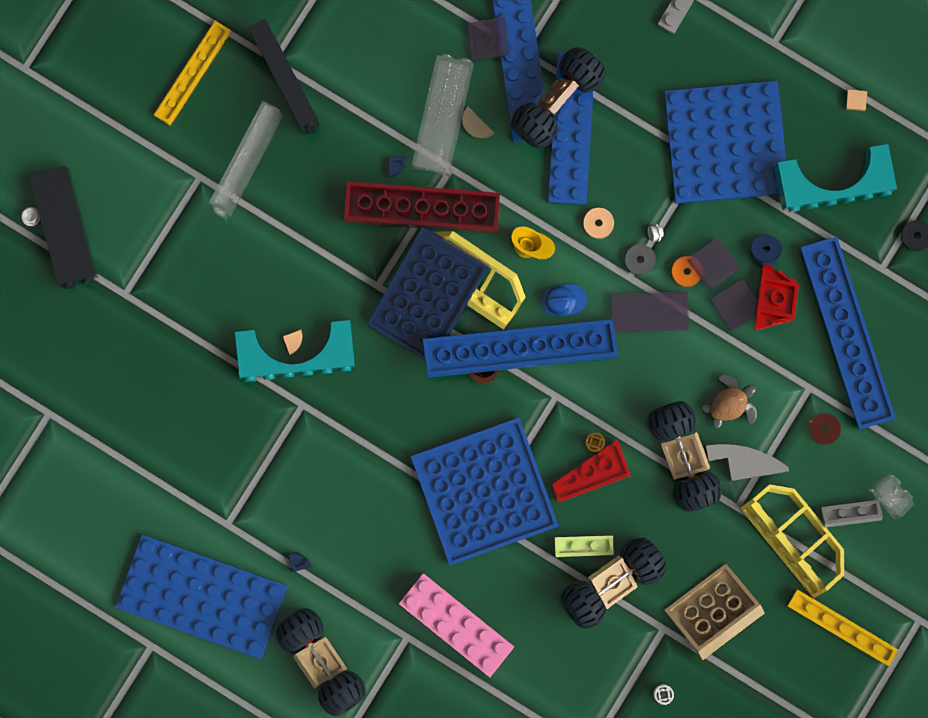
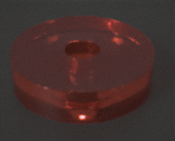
[809,414,841,445]

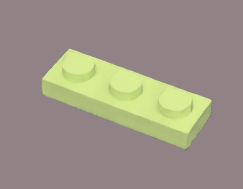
[555,536,614,557]

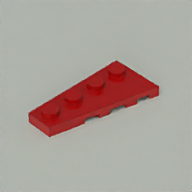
[552,440,631,503]

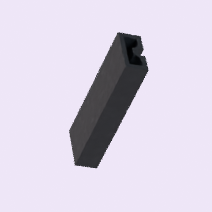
[248,19,320,135]
[29,166,98,289]

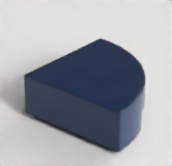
[388,157,407,177]
[288,553,312,572]

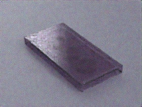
[611,292,689,333]

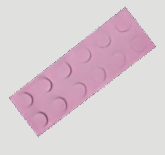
[399,573,514,677]

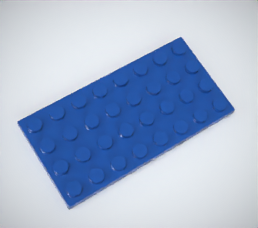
[115,535,288,659]

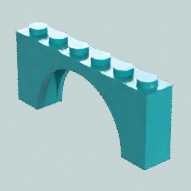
[774,144,897,212]
[235,320,355,382]

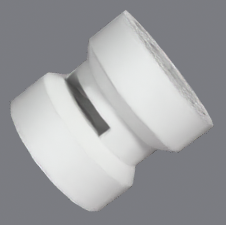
[653,684,674,705]

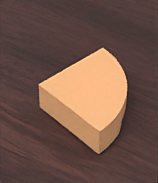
[283,330,303,355]

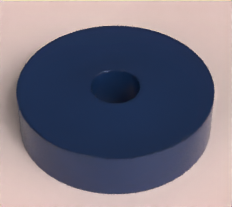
[750,235,782,266]

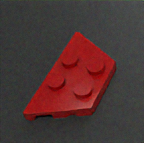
[753,265,799,331]

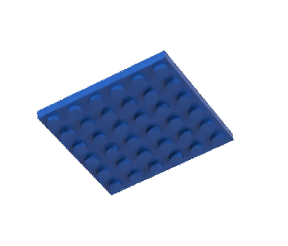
[664,81,786,204]
[411,417,559,565]

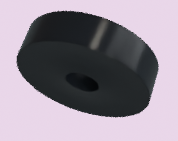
[901,220,928,252]

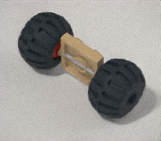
[648,401,722,512]
[561,538,667,629]
[276,608,366,716]

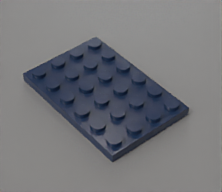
[367,226,489,360]

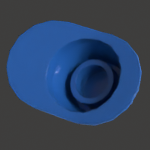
[541,284,587,316]

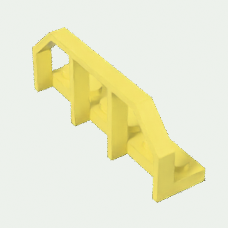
[434,231,525,330]
[740,484,844,599]

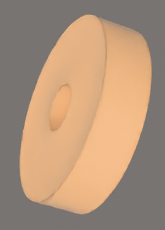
[583,208,614,239]

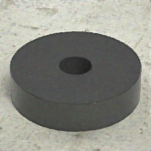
[625,244,656,276]

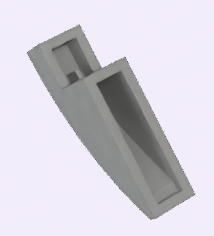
[704,444,789,481]

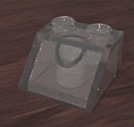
[869,474,914,519]

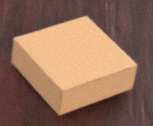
[846,90,867,111]

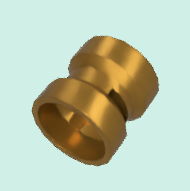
[585,433,605,453]

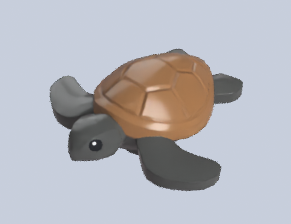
[702,375,757,428]

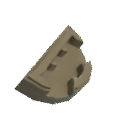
[462,106,494,139]

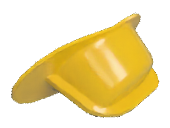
[511,227,555,259]

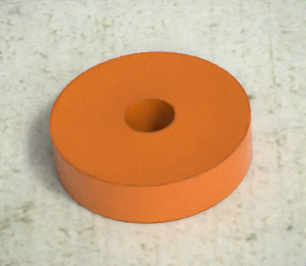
[671,256,703,287]

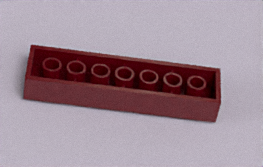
[344,182,500,234]

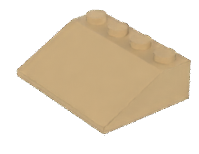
[665,564,764,660]

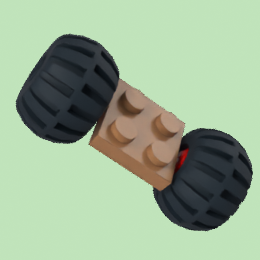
[511,47,606,149]

